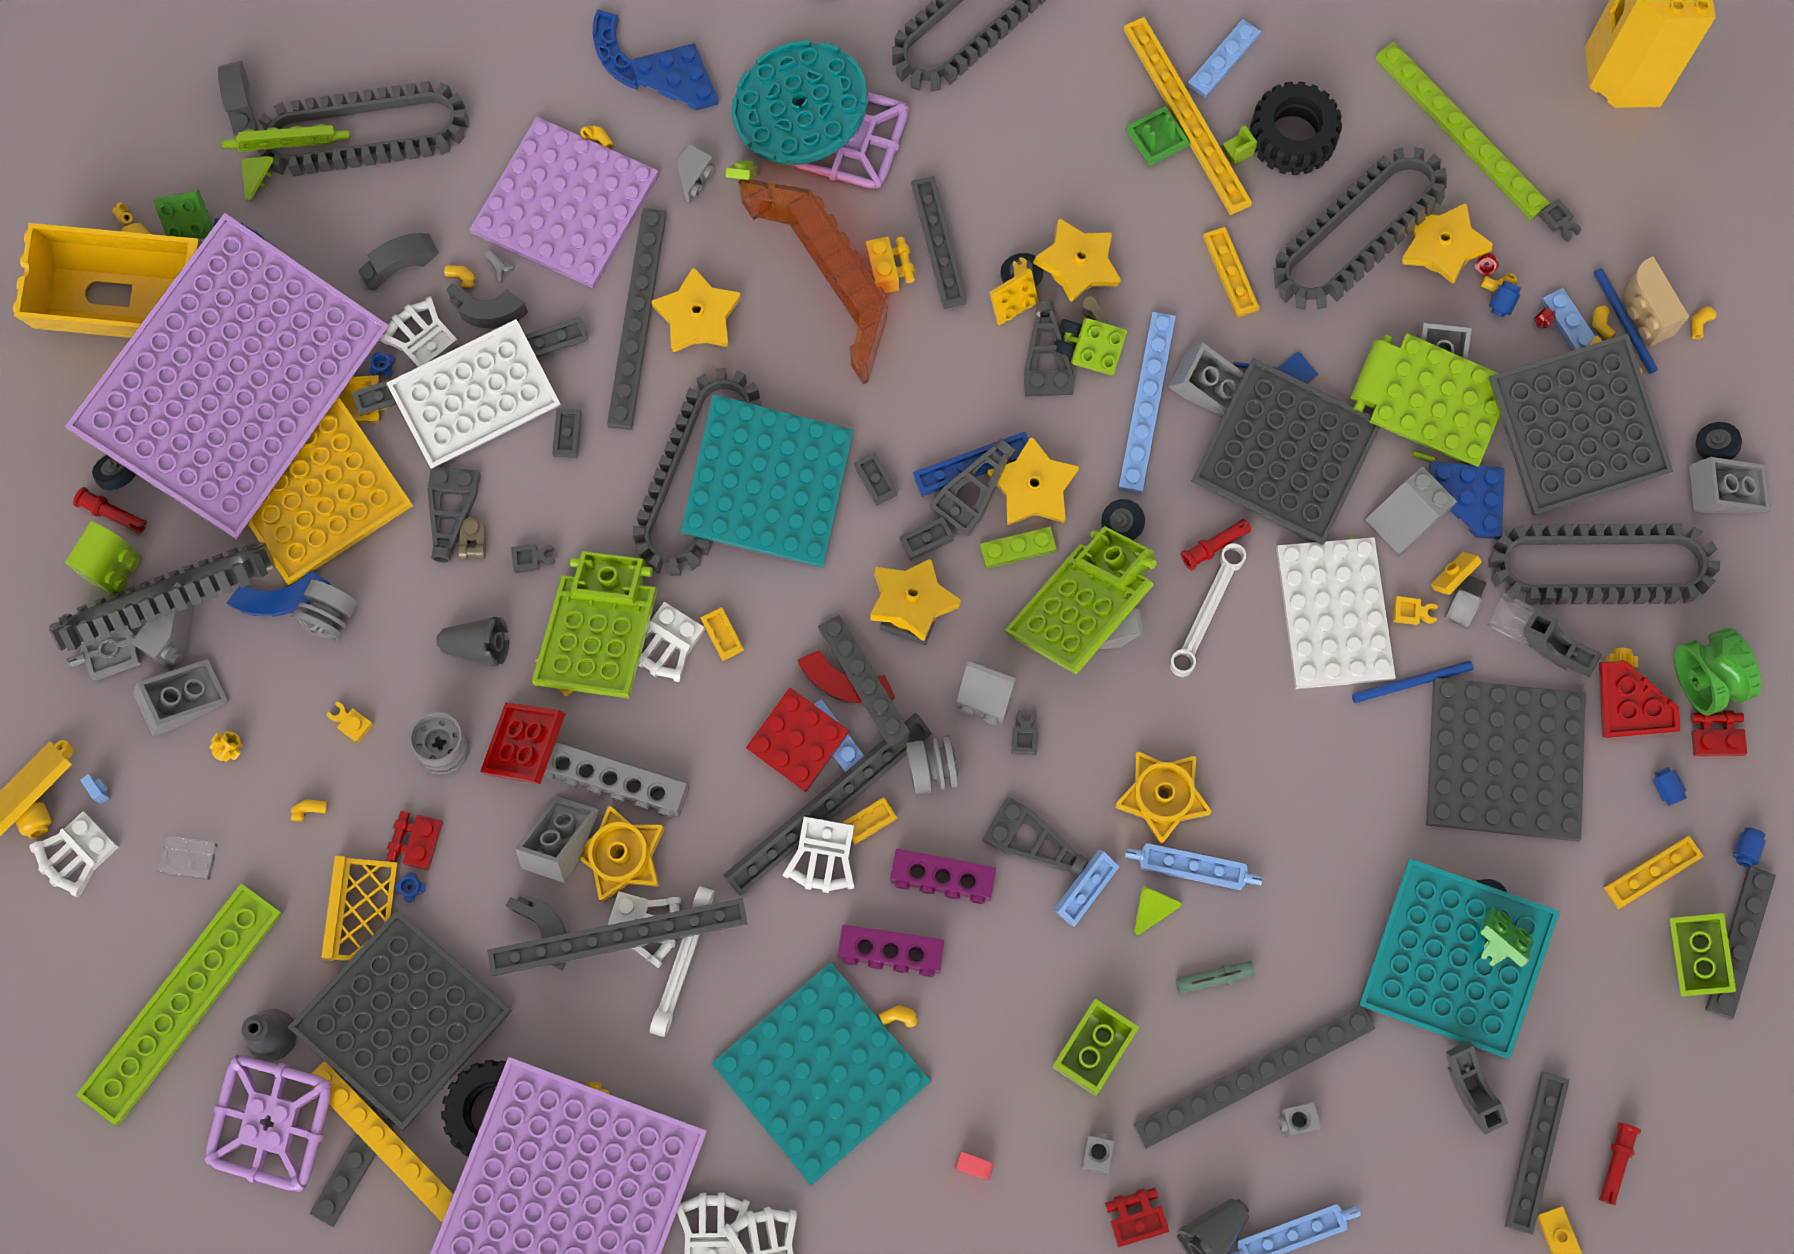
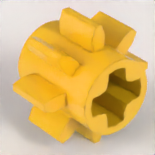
[1606,648,1639,669]
[209,730,243,762]

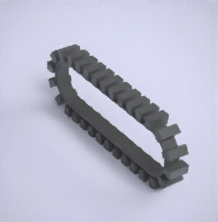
[892,0,1046,92]
[255,81,469,176]
[1273,147,1447,310]
[633,368,762,576]
[1488,523,1720,605]
[49,542,275,651]

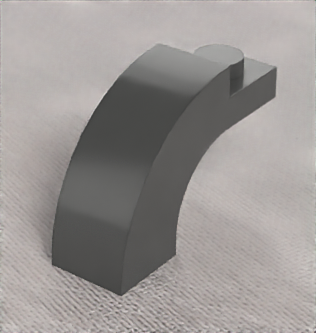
[218,61,258,135]
[358,233,439,290]
[446,283,528,329]
[1523,609,1602,677]
[506,896,567,971]
[1446,1041,1508,1135]

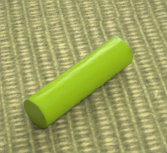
[1412,451,1435,462]

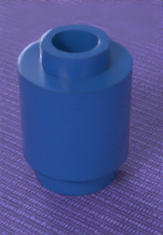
[1489,281,1521,318]
[1652,767,1687,806]
[1733,827,1766,867]

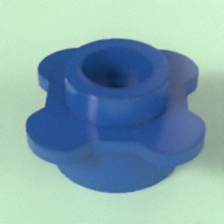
[369,353,395,377]
[395,872,426,903]

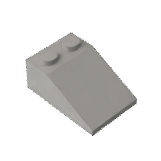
[1417,321,1472,359]
[1168,343,1245,417]
[1689,457,1770,514]
[1365,467,1457,556]
[131,582,194,671]
[133,659,228,737]
[956,661,1016,725]
[515,796,599,883]

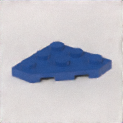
[630,43,718,110]
[1429,461,1504,539]

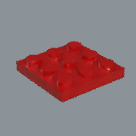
[746,687,850,792]
[480,702,565,784]

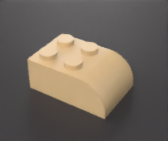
[1623,256,1689,347]

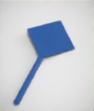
[1233,351,1318,383]

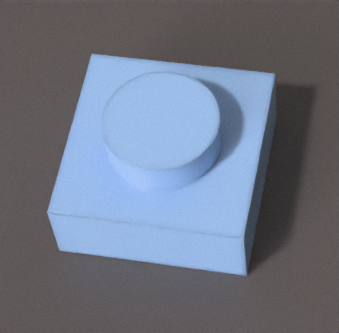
[80,774,110,805]

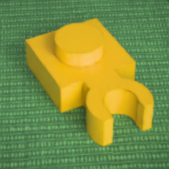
[1393,596,1438,625]
[327,702,374,744]

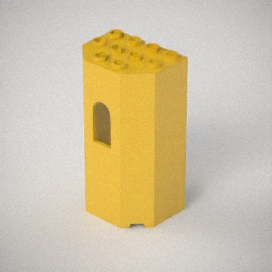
[1585,0,1716,108]
[13,223,202,338]

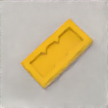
[1430,552,1482,595]
[700,607,744,662]
[842,797,898,845]
[1537,1206,1582,1254]

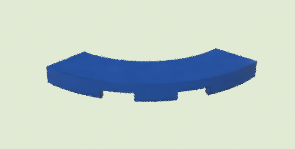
[592,9,639,90]
[227,571,331,617]

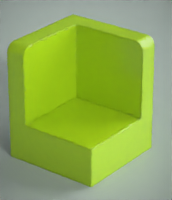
[1222,125,1257,166]

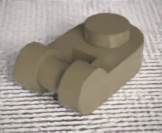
[1083,297,1110,325]
[458,517,486,560]

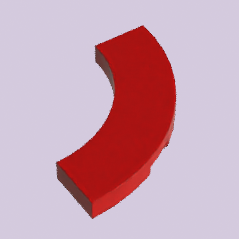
[797,650,895,704]

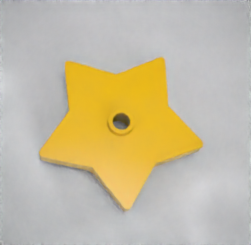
[1402,204,1493,284]
[1033,219,1121,301]
[651,268,741,352]
[987,437,1079,525]
[870,559,961,641]
[1115,752,1212,845]
[580,806,665,902]

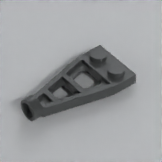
[1024,301,1073,397]
[930,438,1016,536]
[427,467,480,563]
[983,797,1089,876]

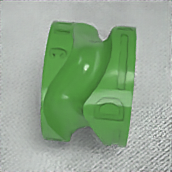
[1674,627,1762,716]

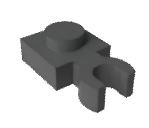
[1538,199,1582,242]
[511,544,556,573]
[1011,710,1038,755]

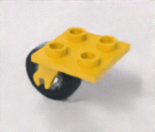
[989,253,1043,326]

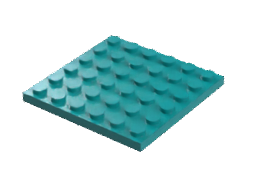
[680,394,853,567]
[1358,858,1560,1060]
[711,962,931,1186]

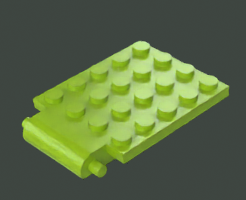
[1350,333,1500,467]
[1005,526,1157,675]
[532,551,658,699]

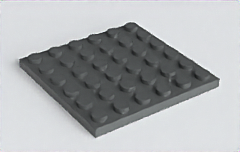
[1488,333,1673,516]
[1191,358,1380,545]
[1426,678,1586,842]
[288,910,511,1131]

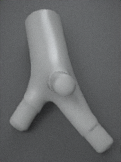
[485,250,514,282]

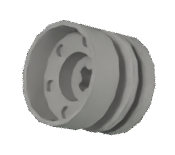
[291,580,358,641]
[409,712,469,775]
[906,735,959,795]

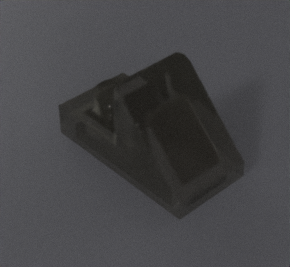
[1444,575,1487,628]

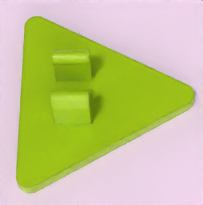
[241,156,273,201]
[1134,886,1182,936]

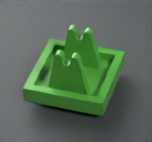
[1125,106,1190,167]
[153,190,213,239]
[1480,907,1533,967]

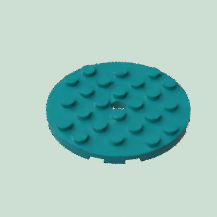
[732,40,868,165]

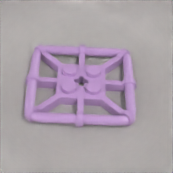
[791,92,909,190]
[204,1055,332,1192]

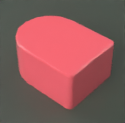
[955,1152,994,1181]

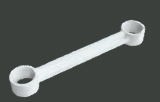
[1170,543,1246,677]
[650,886,715,1038]

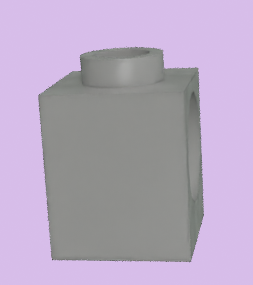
[1278,1102,1321,1137]
[1081,1132,1115,1174]

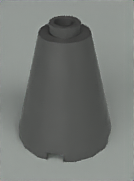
[437,617,509,666]
[242,1009,296,1061]
[1177,1199,1249,1254]

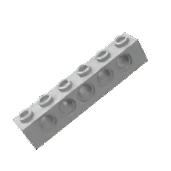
[543,742,689,818]

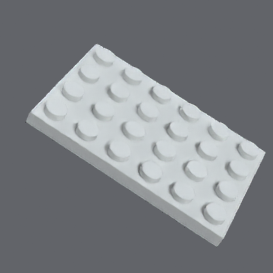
[386,319,561,469]
[1276,537,1396,689]

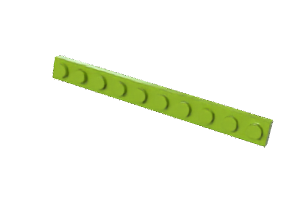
[1375,42,1550,221]

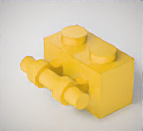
[865,236,915,295]

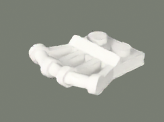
[380,296,459,367]
[638,602,705,682]
[29,811,119,897]
[782,816,855,893]
[607,891,682,969]
[677,1192,751,1254]
[722,1207,797,1254]

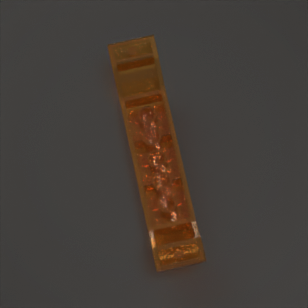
[738,179,888,385]

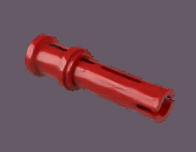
[73,487,147,534]
[1180,518,1251,571]
[1598,1122,1641,1206]

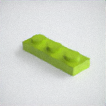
[726,159,760,180]
[980,527,1057,569]

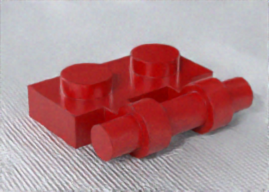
[1691,710,1747,756]
[386,811,443,870]
[1104,1188,1169,1247]

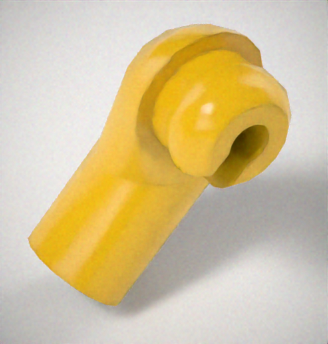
[580,126,614,149]
[112,202,133,226]
[444,265,475,288]
[1480,273,1517,293]
[1592,305,1616,340]
[1691,306,1717,339]
[290,799,327,822]
[878,1005,918,1028]

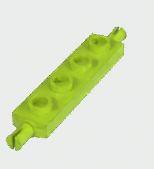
[221,124,350,152]

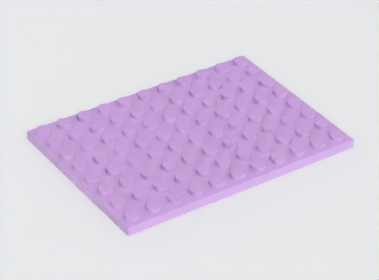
[65,213,389,540]
[430,1057,707,1254]

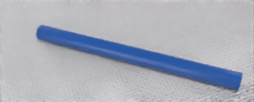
[1594,268,1658,374]
[1352,661,1473,703]

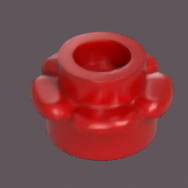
[1475,253,1499,275]
[1533,307,1556,328]

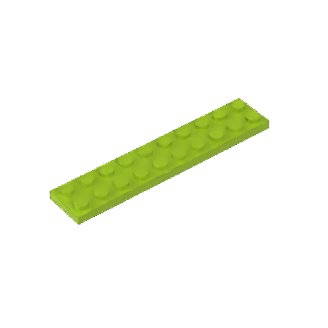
[75,883,283,1126]

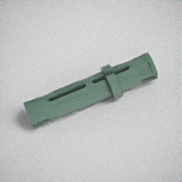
[1176,960,1255,995]

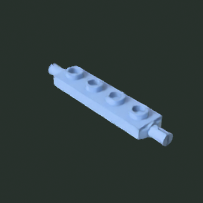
[1125,843,1263,890]
[1228,1204,1361,1254]

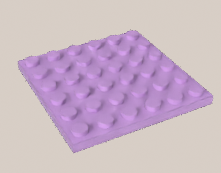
[470,116,659,289]

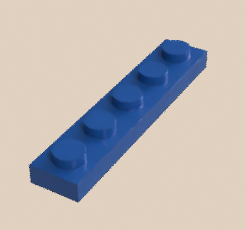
[913,431,1029,497]

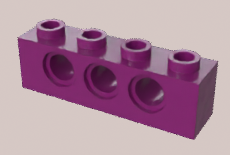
[890,848,996,904]
[838,925,944,977]

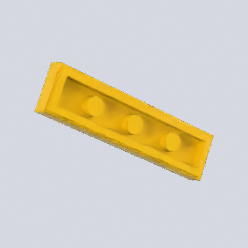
[1203,227,1260,318]
[1604,835,1704,909]

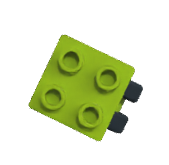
[1055,318,1127,376]

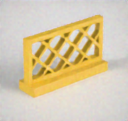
[321,856,398,961]

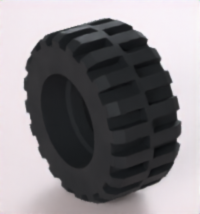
[1250,81,1342,175]
[441,1060,506,1157]

